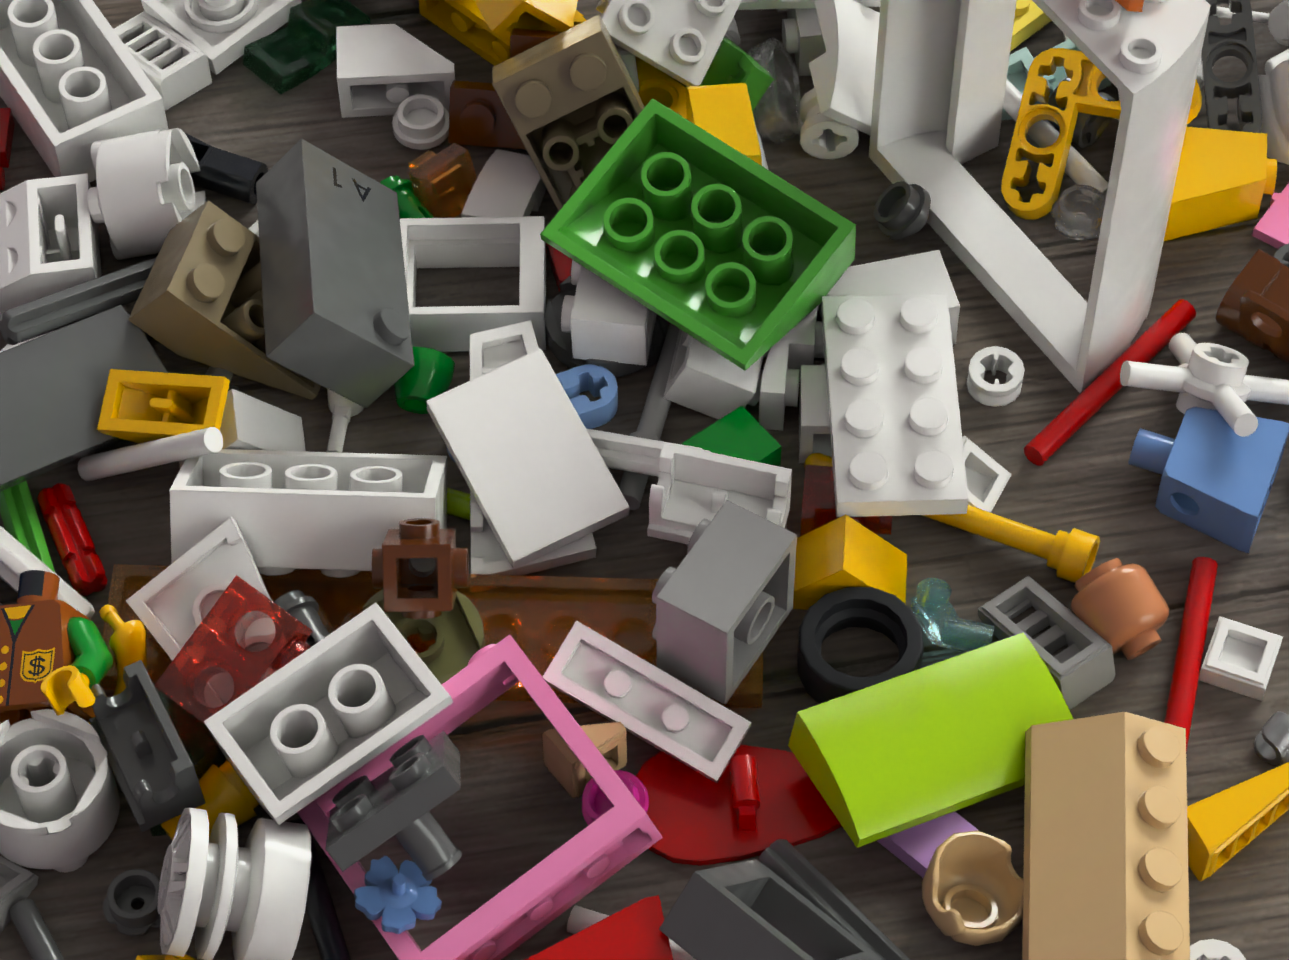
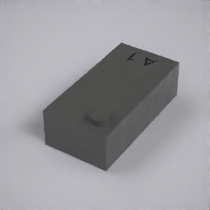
[256,138,414,408]

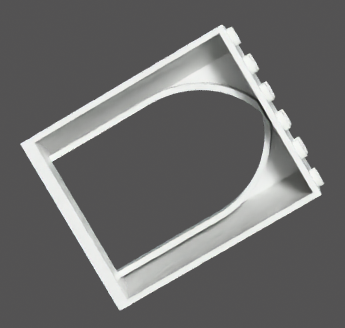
[869,0,1211,393]

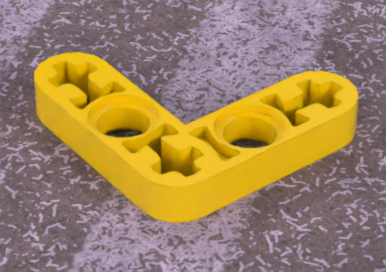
[1001,48,1202,220]

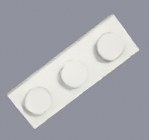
[543,620,751,783]

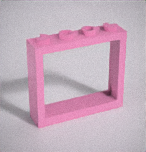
[297,634,663,960]

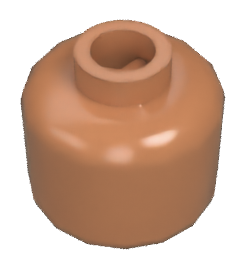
[1070,558,1169,660]

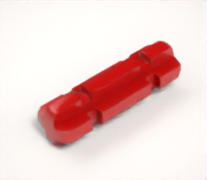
[37,483,108,596]

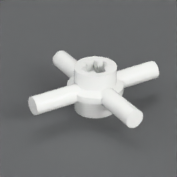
[1120,333,1289,437]

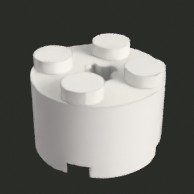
[87,128,206,260]
[0,709,120,873]

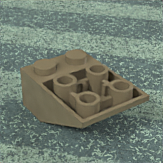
[492,14,644,211]
[128,200,321,400]

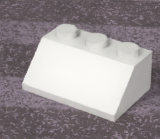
[203,603,453,825]

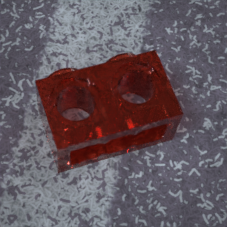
[154,575,313,724]

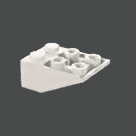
[0,173,102,314]

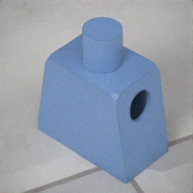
[1129,407,1289,553]

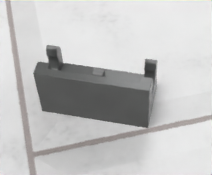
[89,660,206,832]

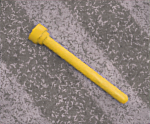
[804,453,1100,583]

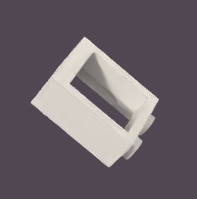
[400,216,546,352]

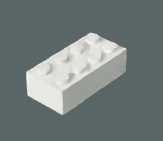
[0,0,168,182]
[169,449,447,578]

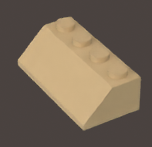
[1022,712,1190,960]

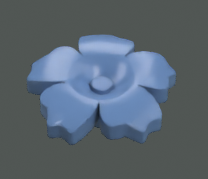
[354,856,442,934]

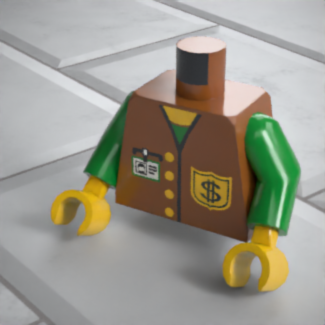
[0,570,113,725]

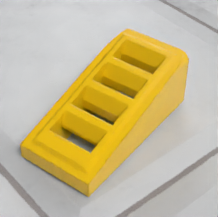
[1187,762,1289,882]

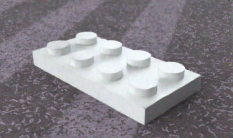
[821,293,969,517]

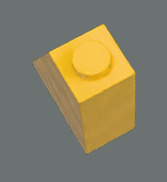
[1164,127,1277,241]

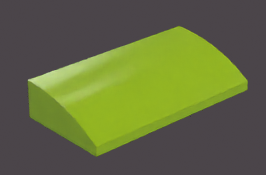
[788,632,1073,848]

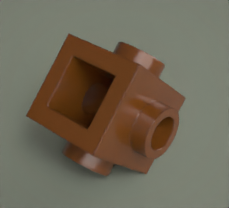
[372,518,469,619]

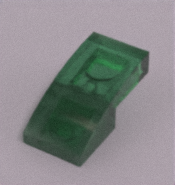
[243,0,371,95]

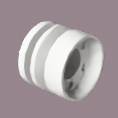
[157,808,311,960]

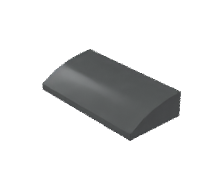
[0,305,168,492]

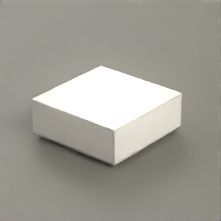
[1199,616,1283,701]

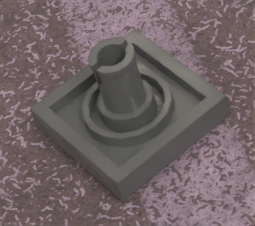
[325,731,462,881]

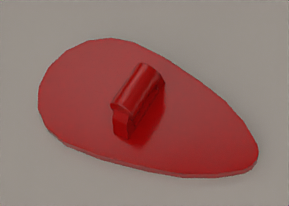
[636,745,842,866]

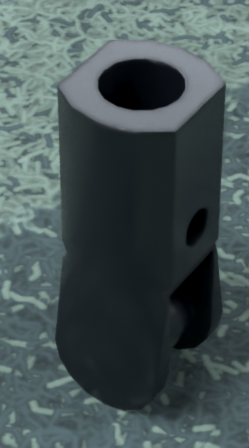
[185,133,268,205]

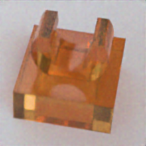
[408,143,477,218]

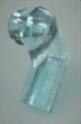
[911,578,995,653]

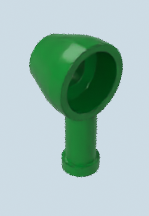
[393,346,455,414]

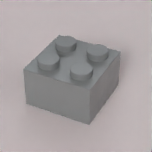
[652,500,797,705]

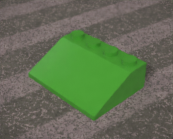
[540,98,856,371]

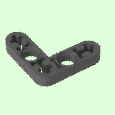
[1201,0,1262,133]

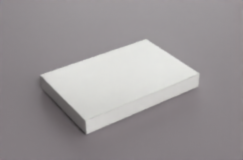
[426,348,630,570]

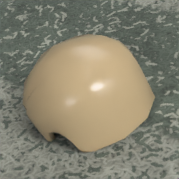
[922,830,1023,946]

